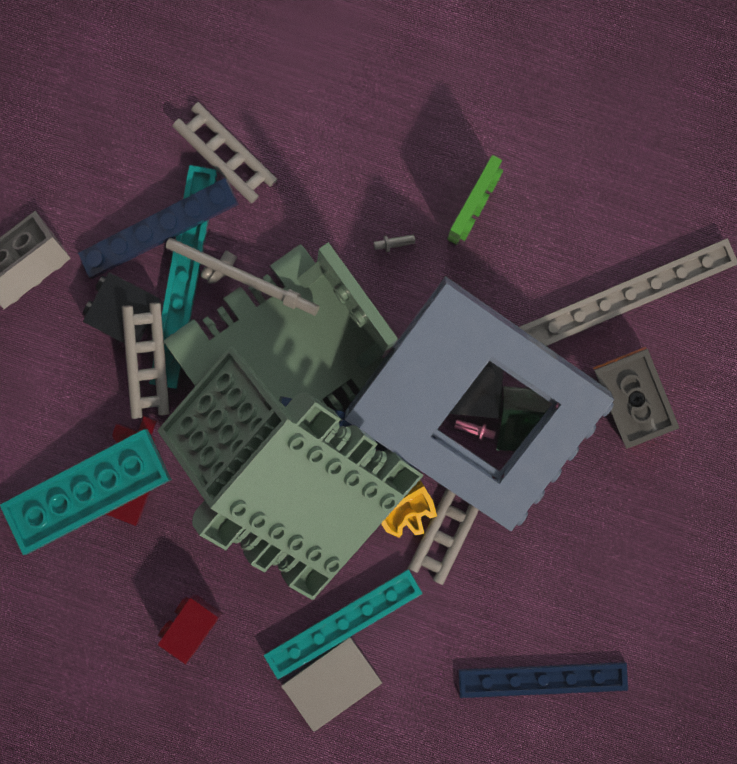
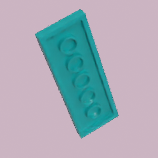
[0,429,172,555]

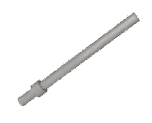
[166,238,320,316]

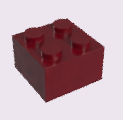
[157,594,222,665]

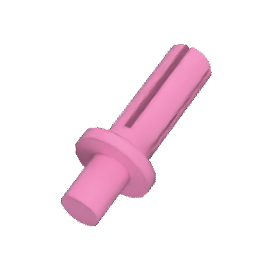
[454,419,496,440]

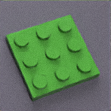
[447,155,504,245]

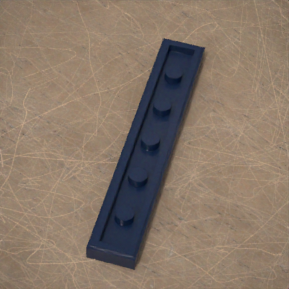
[458,662,628,698]

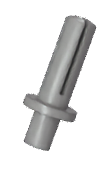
[373,234,415,252]

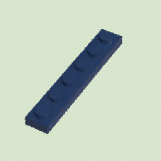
[78,178,239,279]

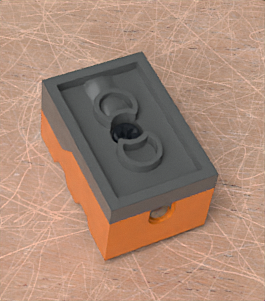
[593,347,679,449]

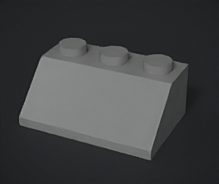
[0,211,71,309]

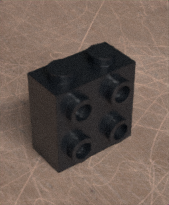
[82,272,161,344]

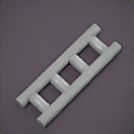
[172,102,277,204]
[122,303,170,419]
[408,488,479,585]

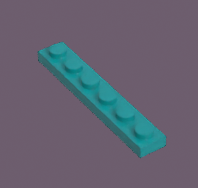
[263,569,423,680]

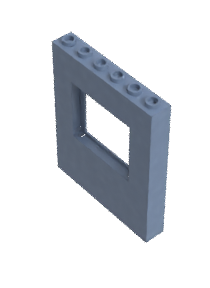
[345,276,614,531]

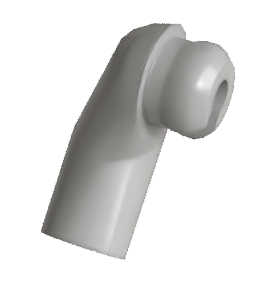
[201,250,237,284]

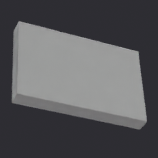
[282,637,382,732]

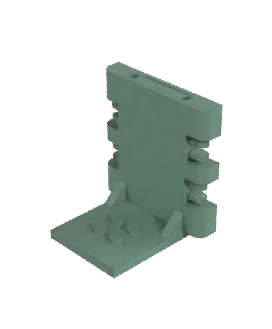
[163,242,398,412]
[157,346,424,600]

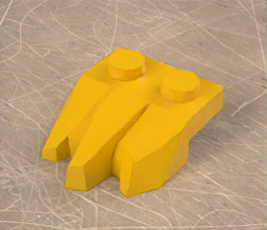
[381,480,437,538]

